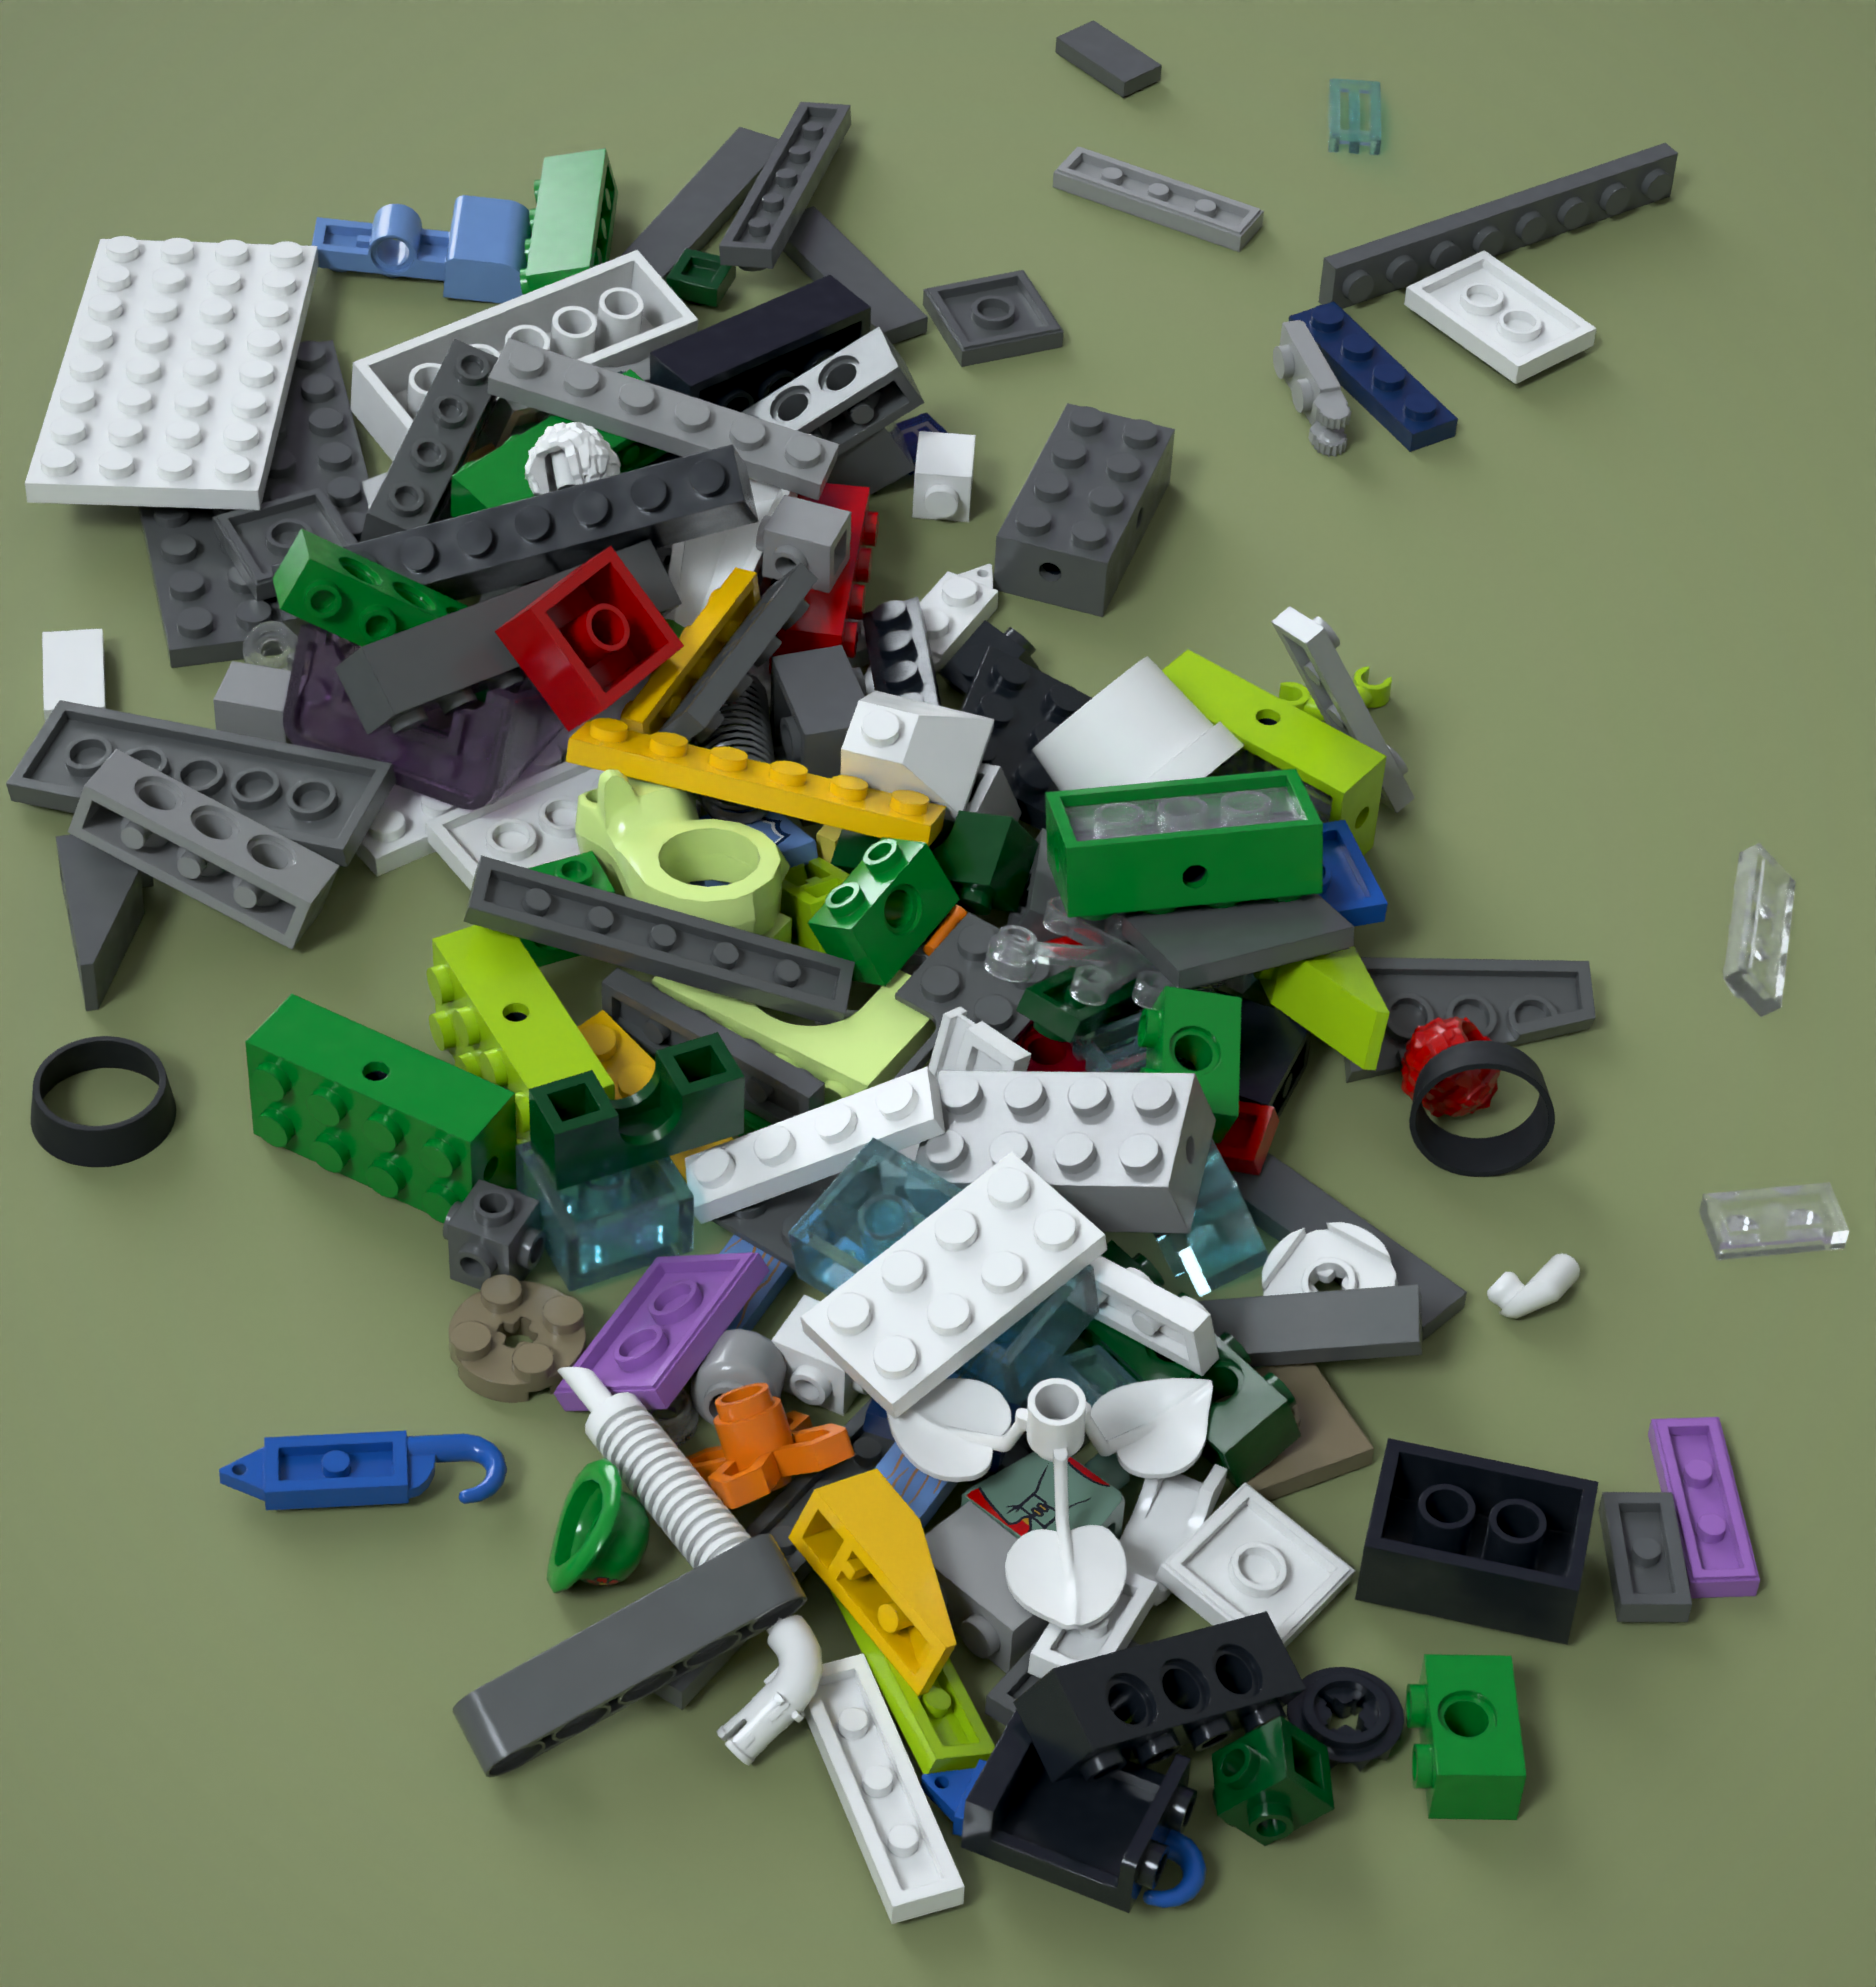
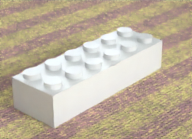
[350,250,698,462]

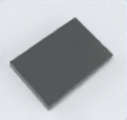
[1122,894,1354,989]

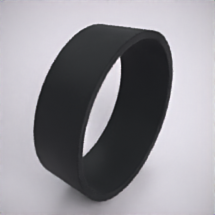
[30,1036,176,1167]
[1409,1041,1555,1177]

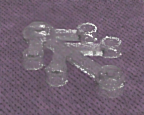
[984,897,1227,1009]

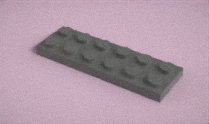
[6,700,396,867]

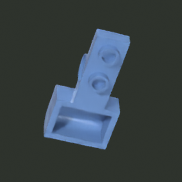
[311,195,532,303]

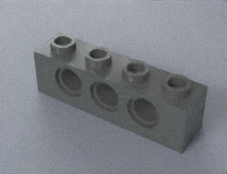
[741,326,924,457]
[360,339,498,542]

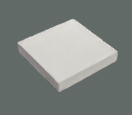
[1155,1482,1355,1648]

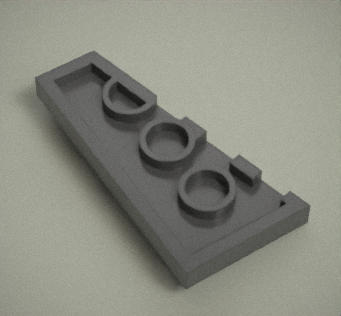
[1344,957,1596,1083]

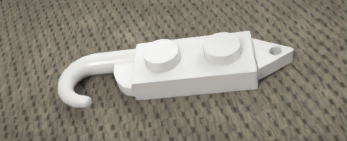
[864,564,999,694]

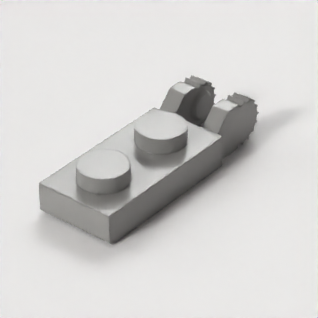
[1273,320,1351,457]

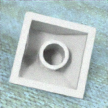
[841,691,994,822]

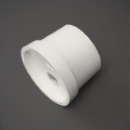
[1032,656,1245,791]

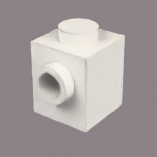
[771,1295,868,1416]

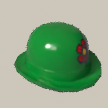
[547,1458,650,1593]

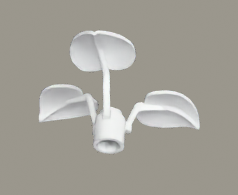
[886,1378,1213,1630]

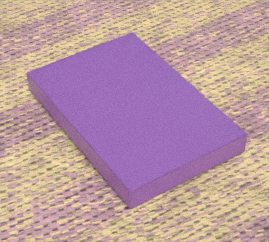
[554,1252,770,1411]

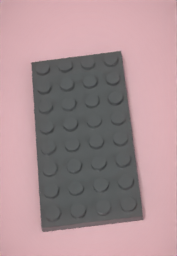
[138,340,369,668]

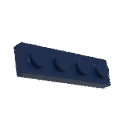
[1289,301,1458,452]

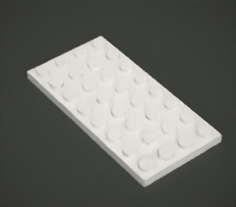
[25,236,319,510]

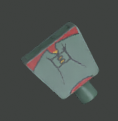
[961,1452,1130,1540]

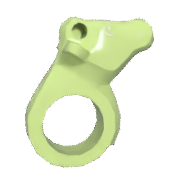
[575,769,790,935]

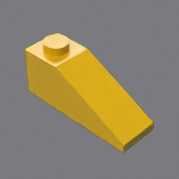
[788,1468,957,1696]

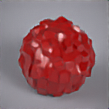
[1401,1016,1501,1117]

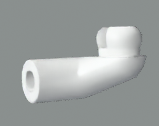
[1487,1253,1580,1319]

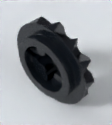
[1287,1667,1404,1772]

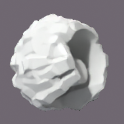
[525,422,621,496]

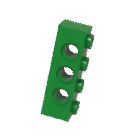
[273,529,502,707]

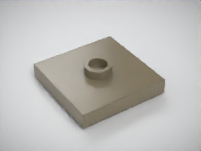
[1215,1363,1374,1501]

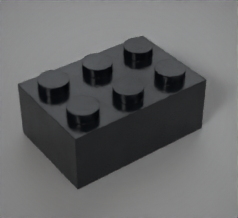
[1355,1438,1599,1645]

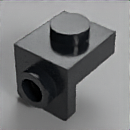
[939,620,1041,697]

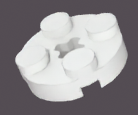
[1262,1222,1398,1296]

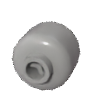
[690,1329,787,1426]

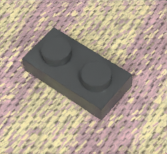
[1599,1492,1692,1622]

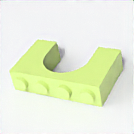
[652,912,936,1105]

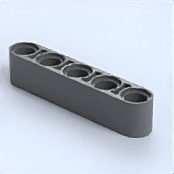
[452,1533,807,1777]

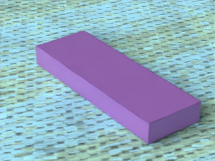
[1648,1417,1760,1598]

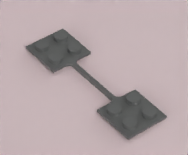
[711,912,1071,1278]

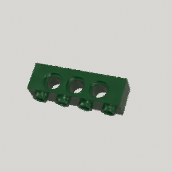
[1052,1240,1301,1488]

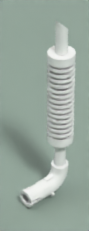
[557,1367,823,1766]

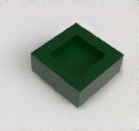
[666,248,736,307]

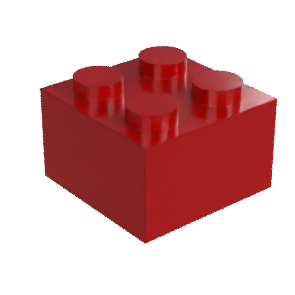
[494,546,684,732]

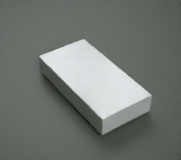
[42,629,106,722]

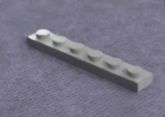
[487,338,839,500]

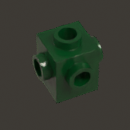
[1211,1716,1335,1846]

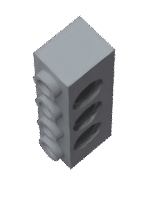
[68,749,340,950]

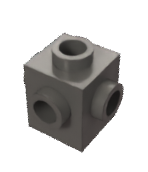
[443,1179,546,1290]

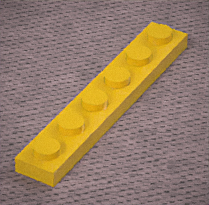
[565,718,946,846]

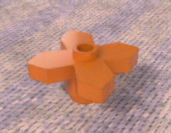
[686,1383,855,1509]

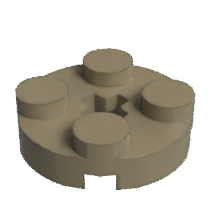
[449,1274,586,1403]

